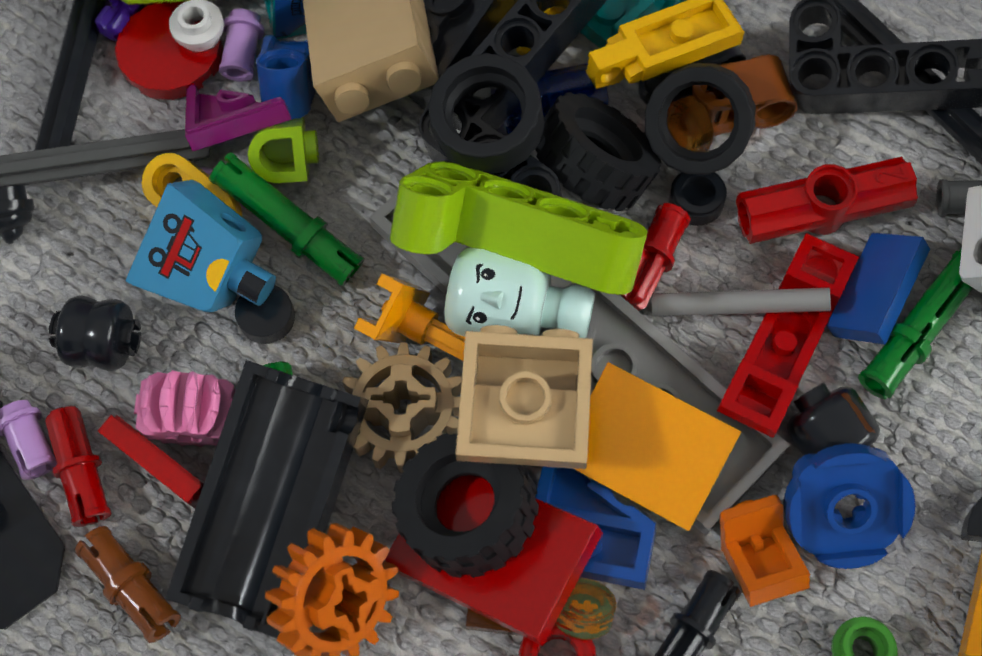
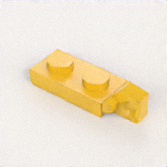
[586,0,745,89]

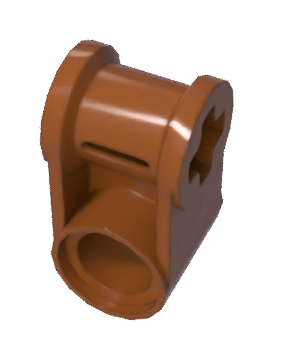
[685,55,798,136]

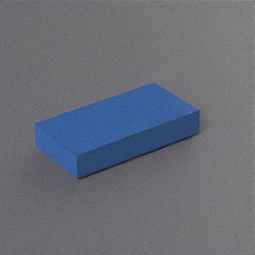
[826,233,930,345]

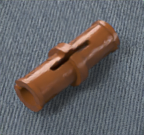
[75,526,181,643]

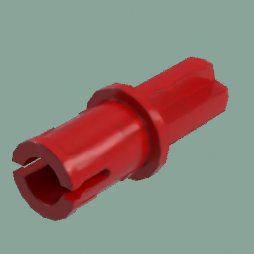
[621,203,691,311]
[45,406,112,527]

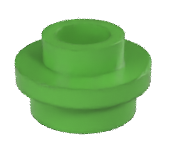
[831,617,898,656]

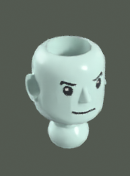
[444,247,595,338]

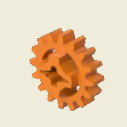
[265,523,399,656]

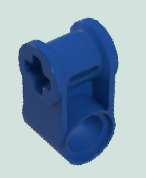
[256,35,316,119]

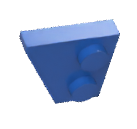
[535,466,656,590]

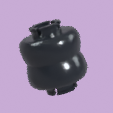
[49,295,141,371]

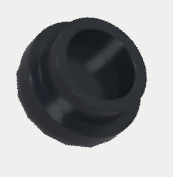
[0,186,35,244]

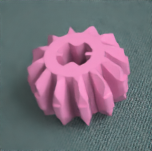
[134,370,236,447]

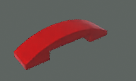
[717,233,859,438]

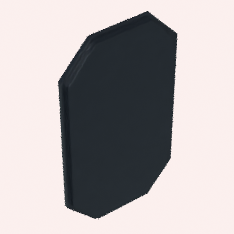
[0,450,65,630]

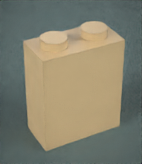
[303,0,439,123]

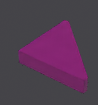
[185,85,291,152]

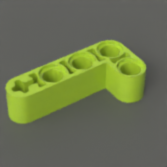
[390,161,648,295]

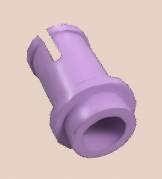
[219,9,265,82]
[0,400,57,480]

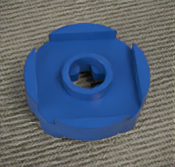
[784,443,915,569]

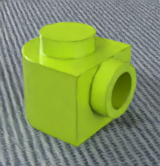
[248,117,319,183]

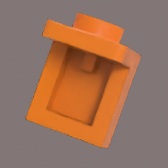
[720,495,810,607]

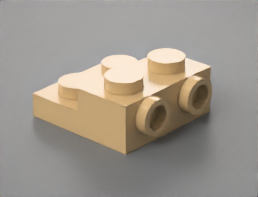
[456,325,593,469]

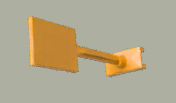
[354,273,742,531]

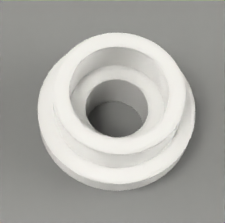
[169,0,224,52]

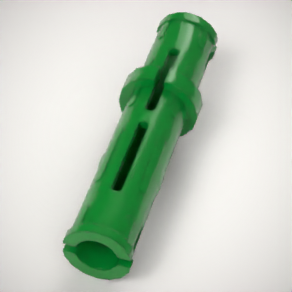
[209,152,365,287]
[858,249,973,399]

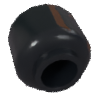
[787,382,880,456]

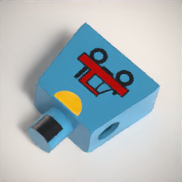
[125,180,276,312]

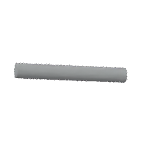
[652,288,831,316]

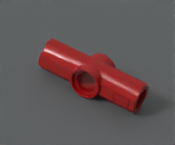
[736,157,918,244]

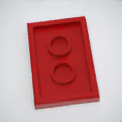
[385,475,603,646]

